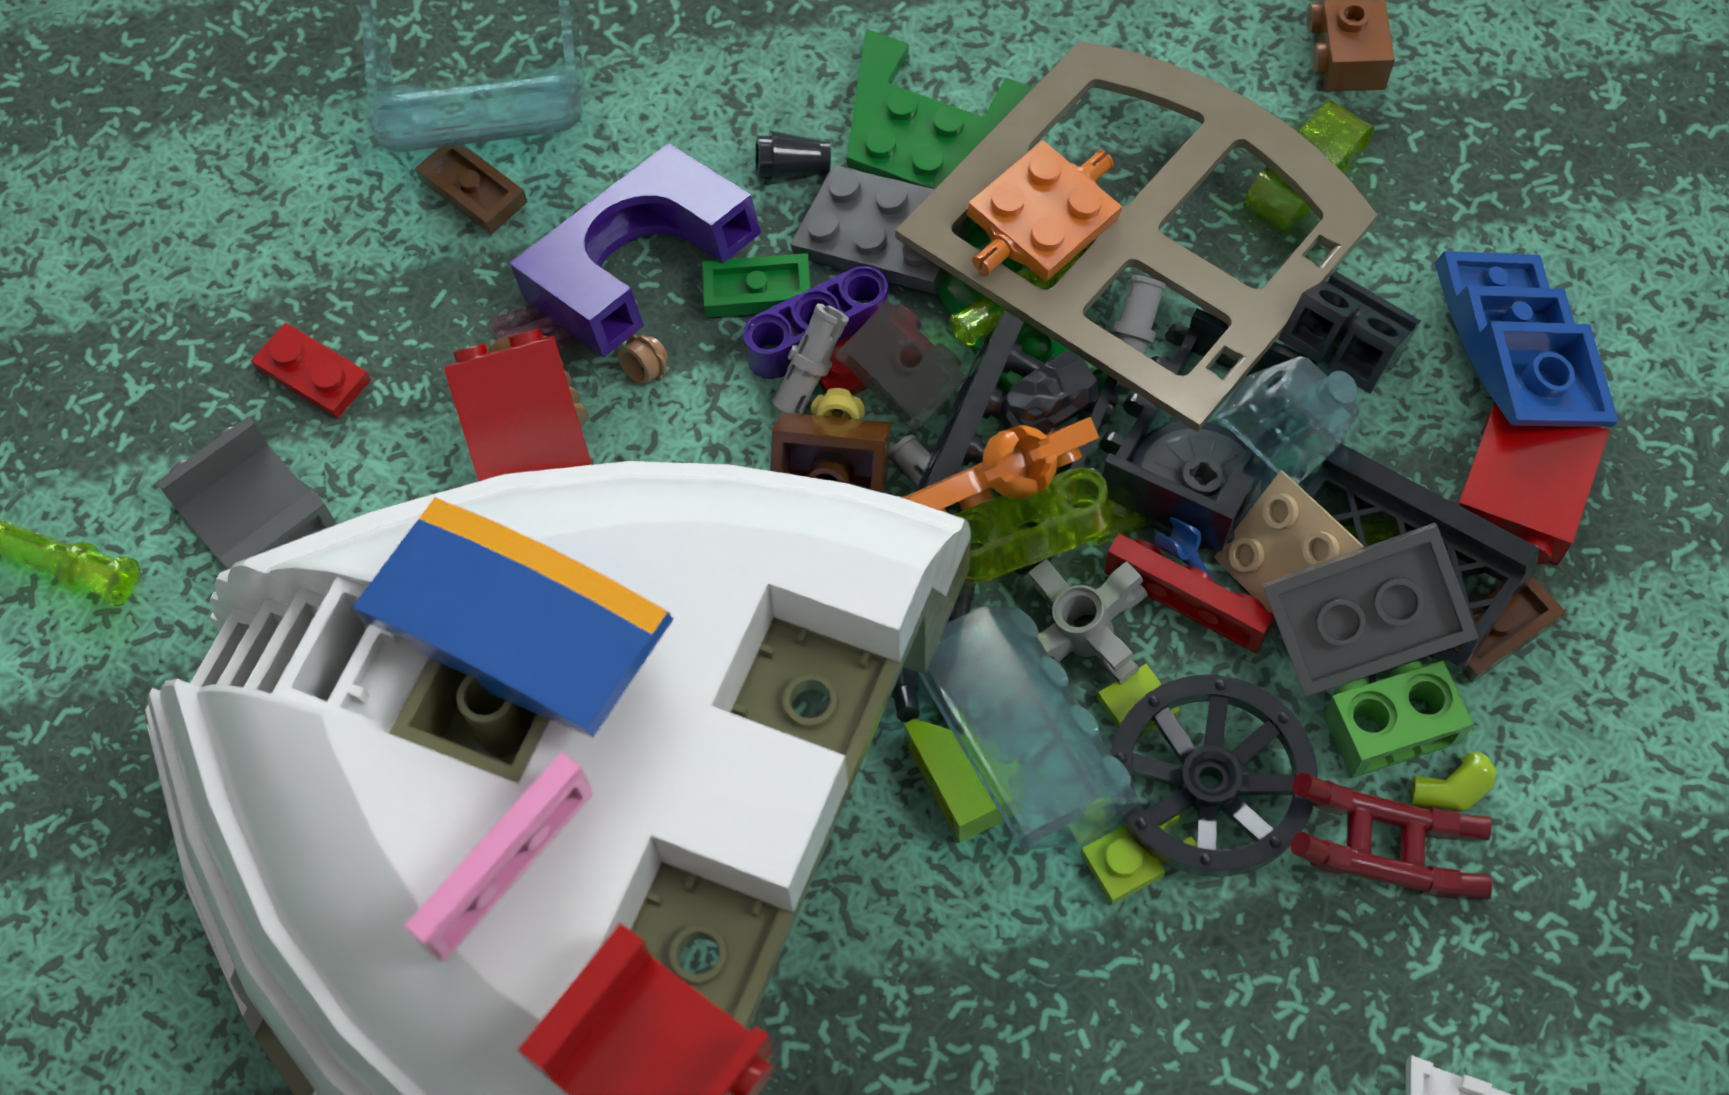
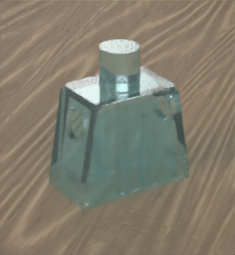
[1216,356,1359,484]

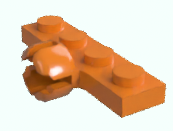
[903,417,1099,513]

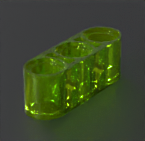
[1243,100,1374,235]
[954,467,1111,583]

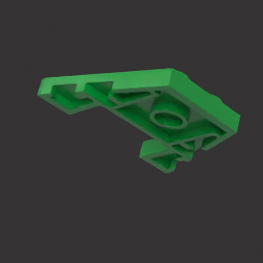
[847,29,1033,189]

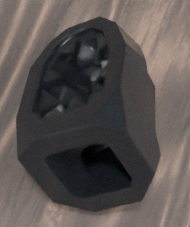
[1000,350,1099,434]

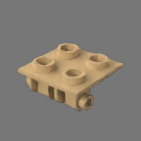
[1214,471,1364,614]

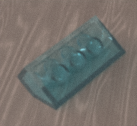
[917,605,1140,850]

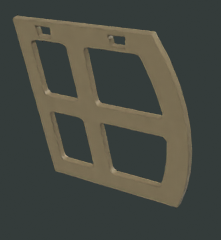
[895,41,1377,432]

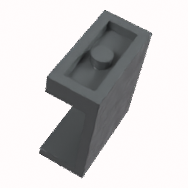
[156,416,337,570]

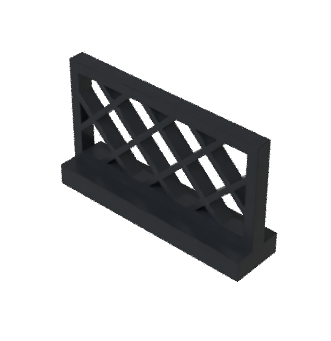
[1304,439,1539,674]

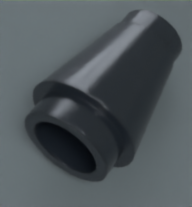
[755,130,831,183]

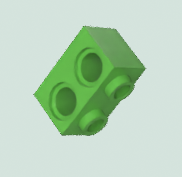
[1323,661,1474,779]

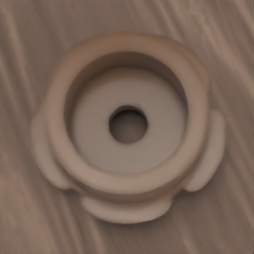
[618,334,668,385]

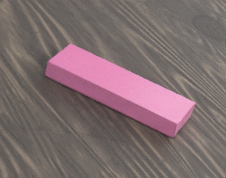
[404,752,592,962]

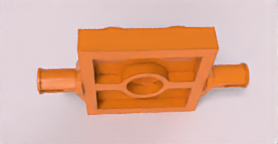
[967,140,1122,282]

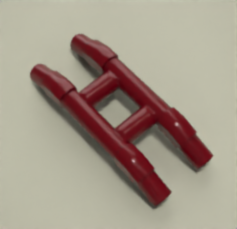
[1290,772,1492,900]

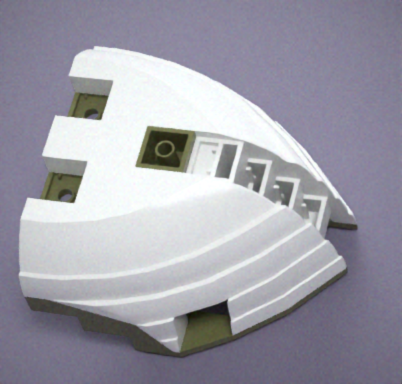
[145,461,971,1095]

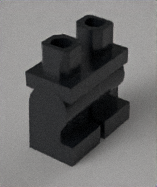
[1278,272,1421,394]

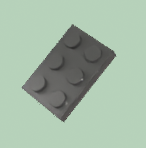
[790,165,974,294]
[1263,523,1479,697]

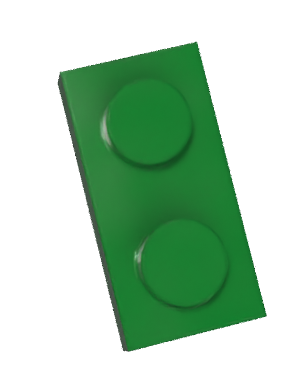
[702,253,811,318]

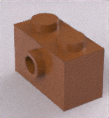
[1307,0,1395,92]

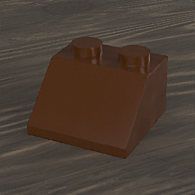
[770,412,892,493]

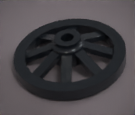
[1108,675,1318,877]

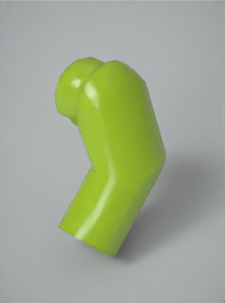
[1410,752,1497,812]

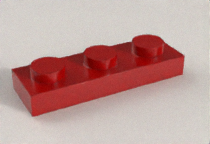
[1104,533,1274,654]

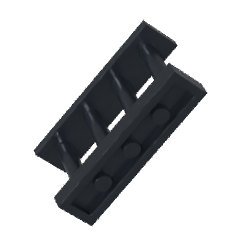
[915,311,1118,575]

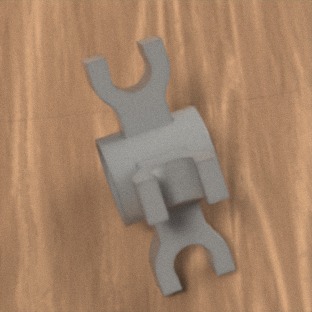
[1018,559,1148,684]

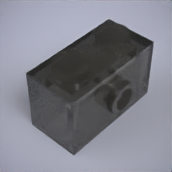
[835,300,967,431]

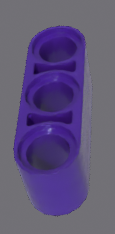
[743,266,889,379]

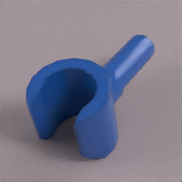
[1154,517,1213,580]

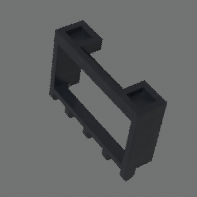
[1078,308,1318,551]

